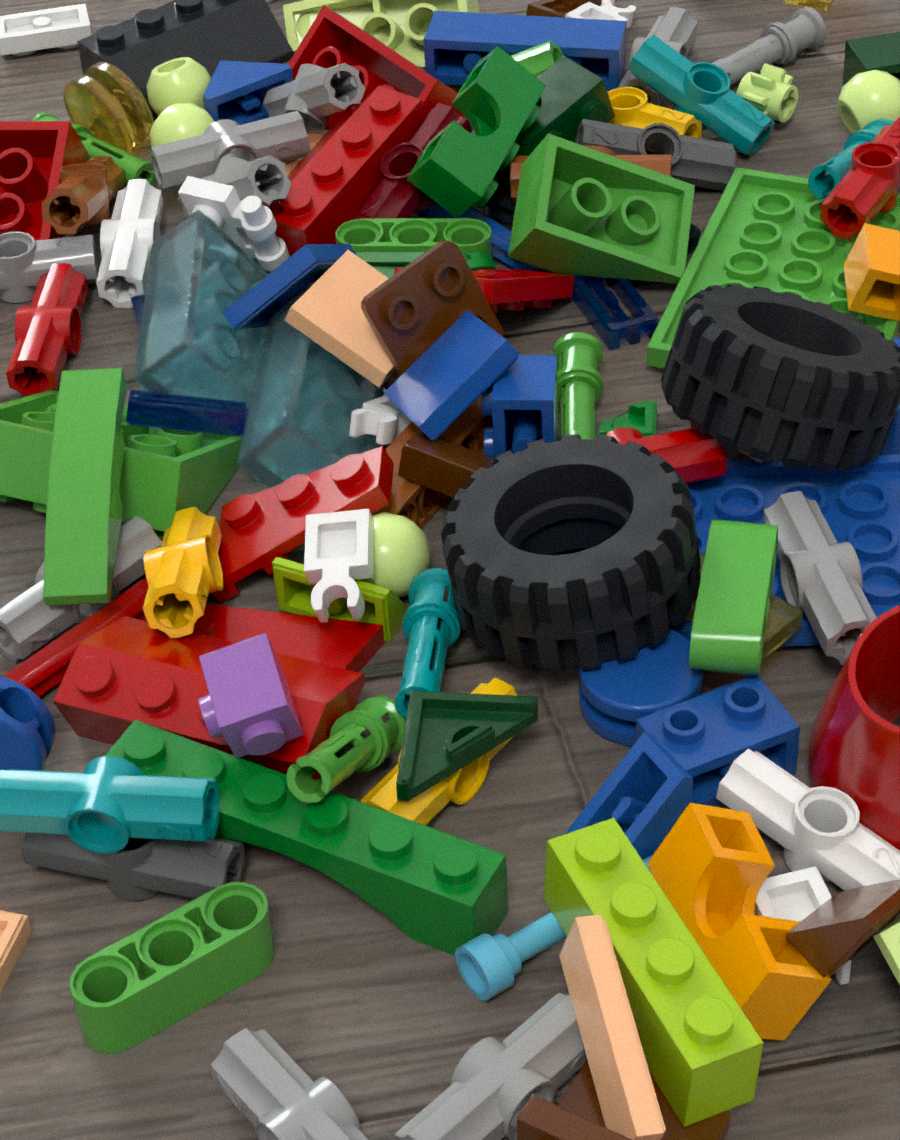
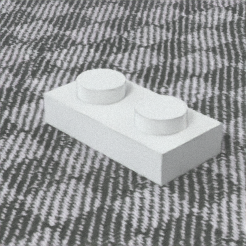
[0,4,92,56]

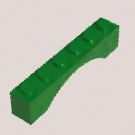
[105,720,509,956]

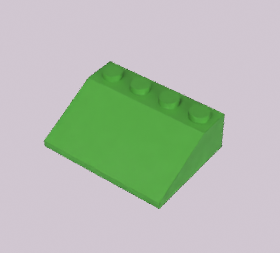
[0,390,257,539]

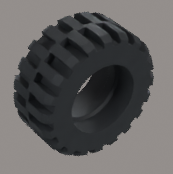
[661,284,900,472]
[441,434,701,673]

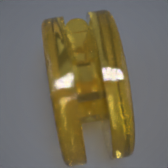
[63,62,154,154]

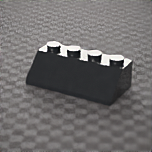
[77,0,293,126]

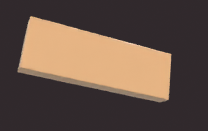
[559,915,666,1140]

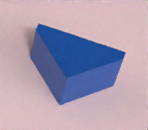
[203,60,293,125]
[565,732,693,860]

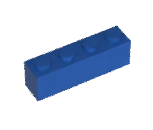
[423,11,627,91]

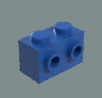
[482,355,558,458]
[636,676,800,806]

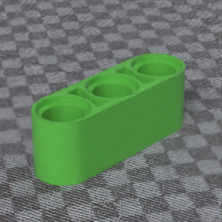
[335,218,493,261]
[689,519,779,676]
[69,882,275,1054]

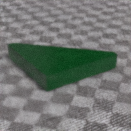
[396,691,538,802]

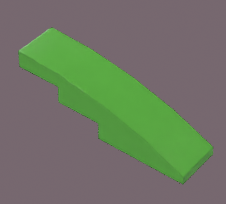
[43,368,127,605]

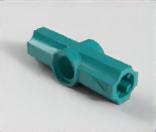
[628,35,775,158]
[0,756,221,854]

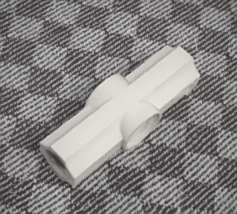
[96,179,164,308]
[716,748,900,920]

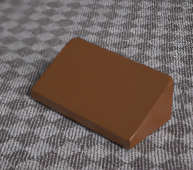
[398,432,494,498]
[785,879,900,977]

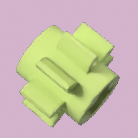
[736,63,798,123]

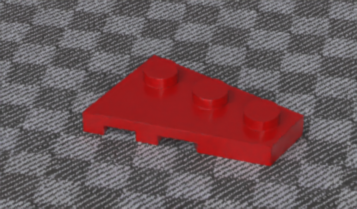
[394,268,574,313]
[212,446,394,604]
[193,604,385,673]

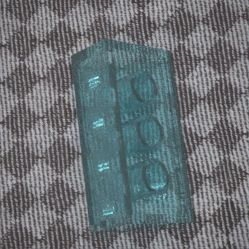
[134,210,270,418]
[237,282,386,488]

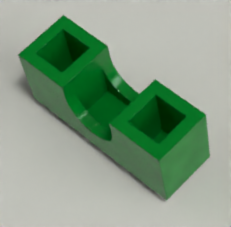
[407,46,546,218]

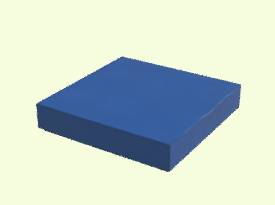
[222,244,358,329]
[383,310,520,441]

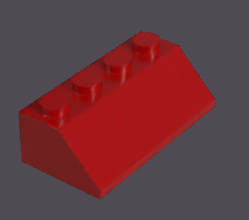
[288,5,465,128]
[266,86,425,257]
[53,616,366,780]

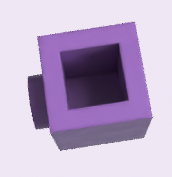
[199,633,303,759]

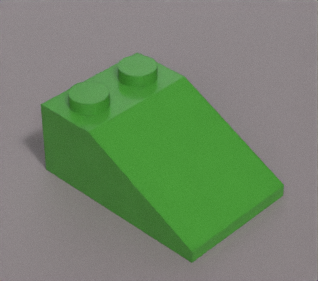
[508,133,695,284]

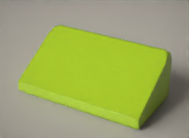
[272,557,408,642]

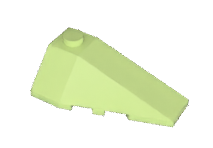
[283,0,480,69]

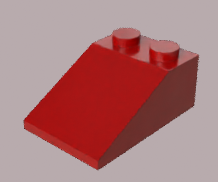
[0,121,88,241]

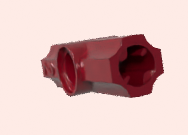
[352,103,473,220]

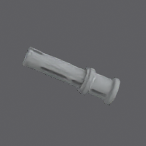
[712,6,827,86]

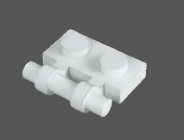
[178,176,290,274]

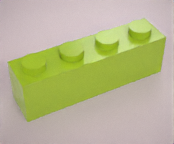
[543,818,764,1127]

